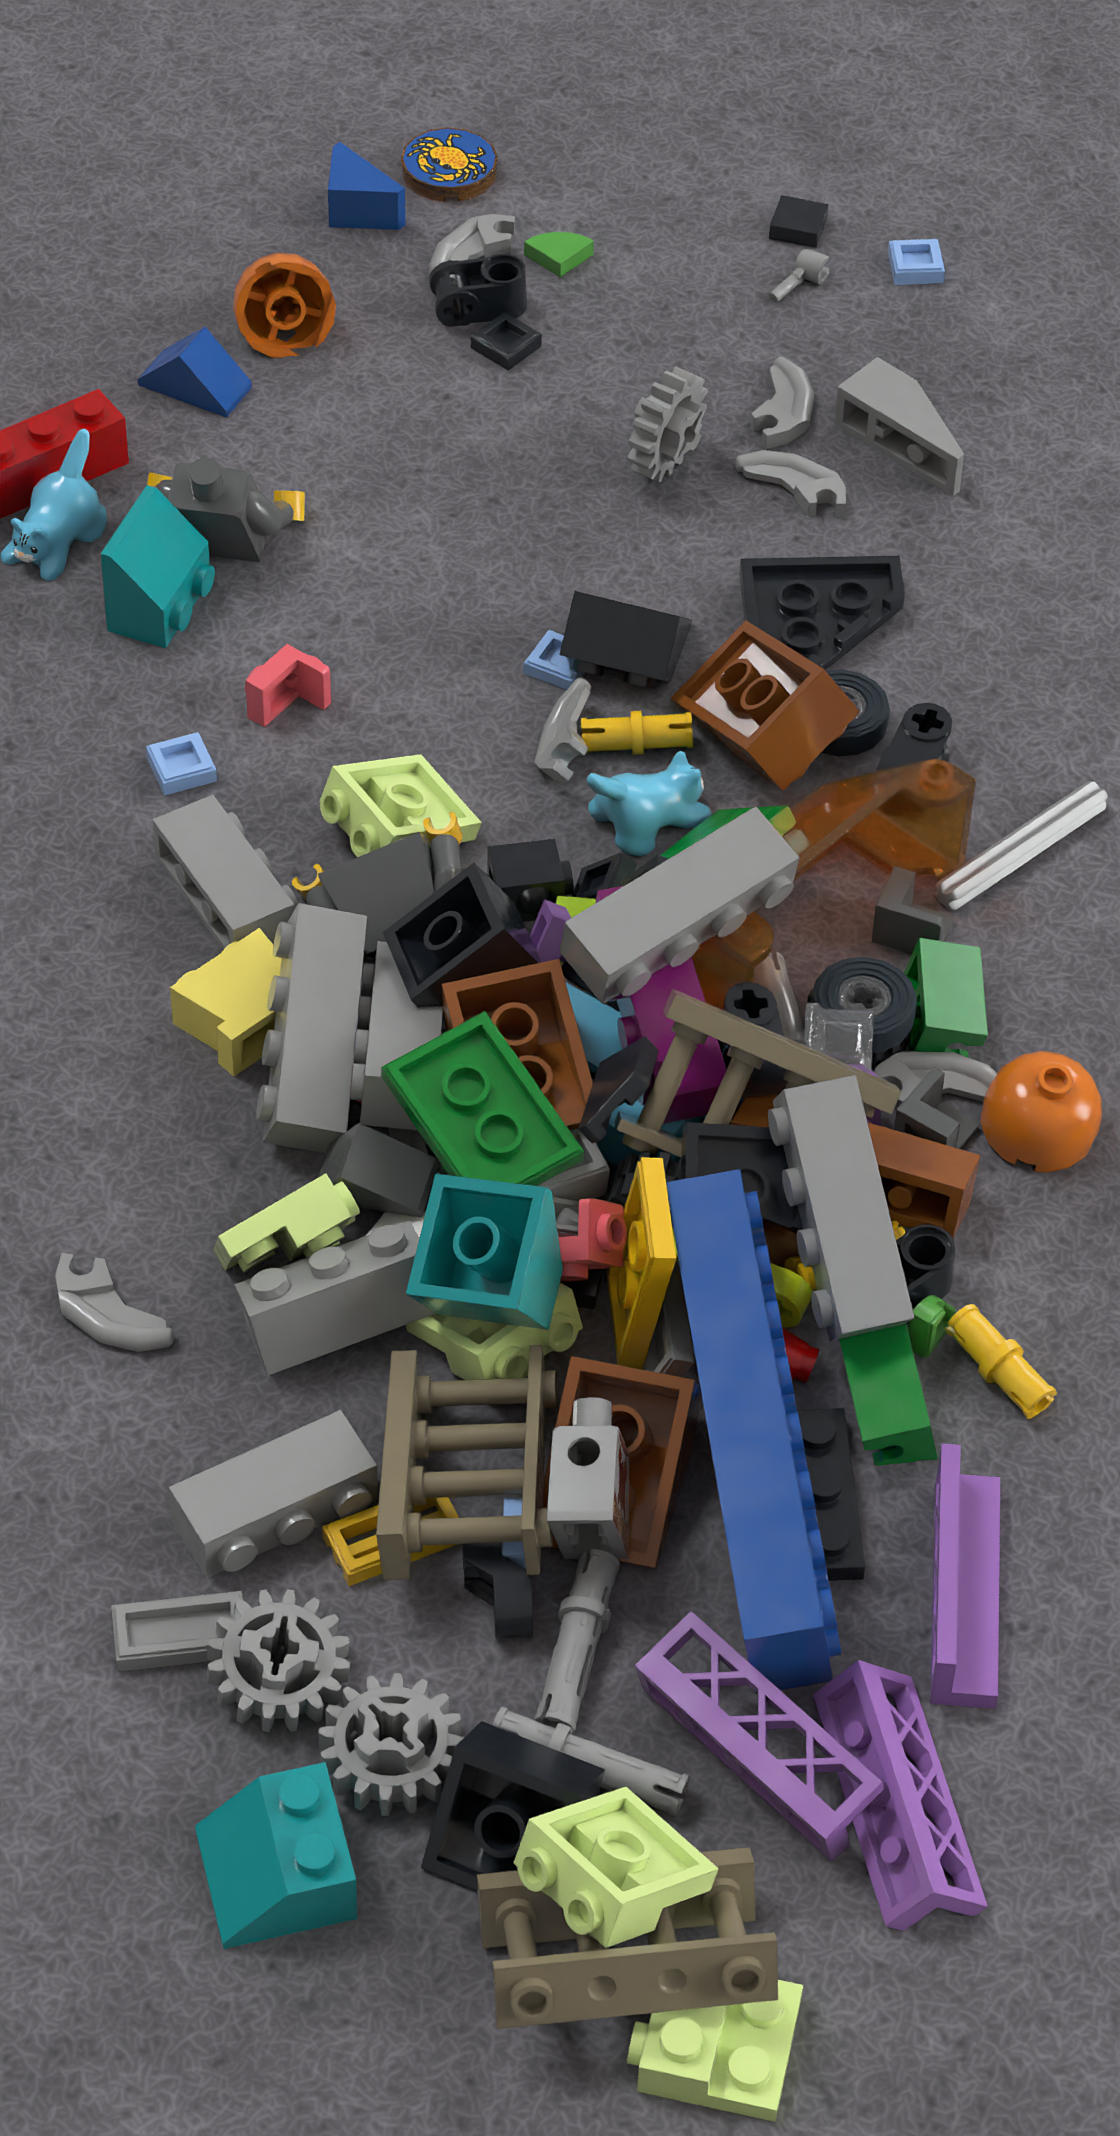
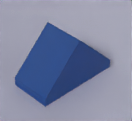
[328,142,406,230]
[138,326,252,418]

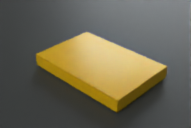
[606,1157,676,1370]

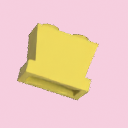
[170,928,282,1076]

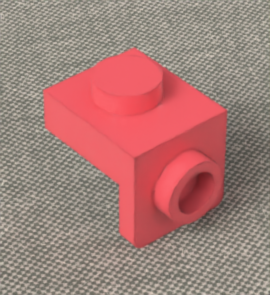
[245,644,331,727]
[558,1198,627,1281]

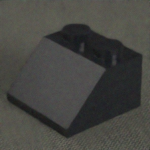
[559,591,693,689]
[383,862,542,1007]
[421,1721,605,1891]

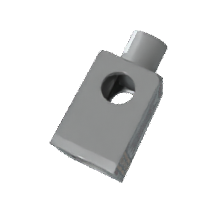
[547,1397,629,1559]

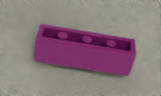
[595,885,727,1124]

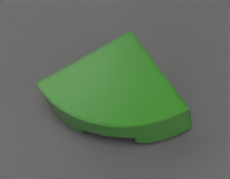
[524,232,594,277]
[908,1295,956,1358]

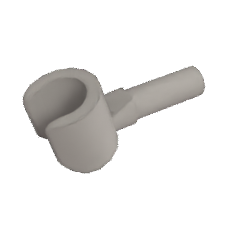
[769,249,829,303]

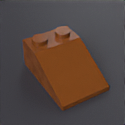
[671,620,860,791]
[442,959,593,1130]
[543,1356,702,1570]

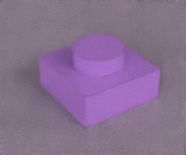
[529,900,571,962]

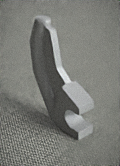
[428,214,515,284]
[750,357,815,450]
[735,450,846,518]
[534,678,591,782]
[874,1052,997,1112]
[55,1253,174,1352]

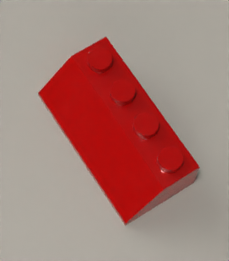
[0,389,129,519]

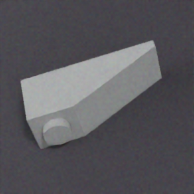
[834,357,964,496]

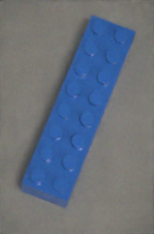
[666,1169,842,1693]

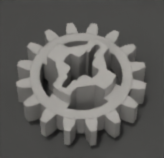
[627,367,708,482]
[206,1589,350,1732]
[318,1673,463,1816]

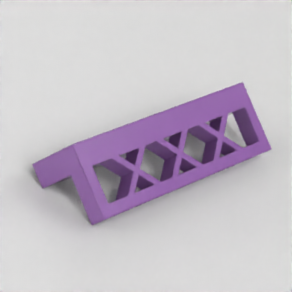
[930,1443,1000,1709]
[635,1611,884,1861]
[813,1660,988,1930]

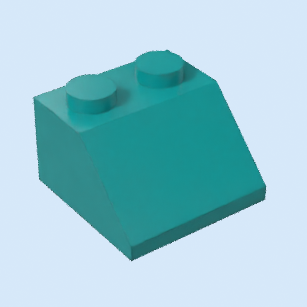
[100,485,215,648]
[406,1174,563,1330]
[195,1762,358,1949]

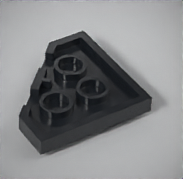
[739,556,905,670]

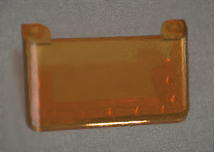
[691,759,976,1010]

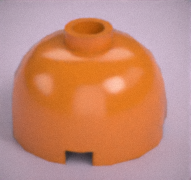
[233,252,336,358]
[980,1051,1102,1173]

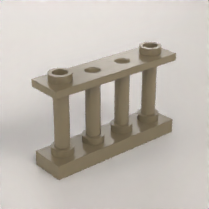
[614,989,901,1157]
[376,1345,558,1580]
[477,1847,778,2029]

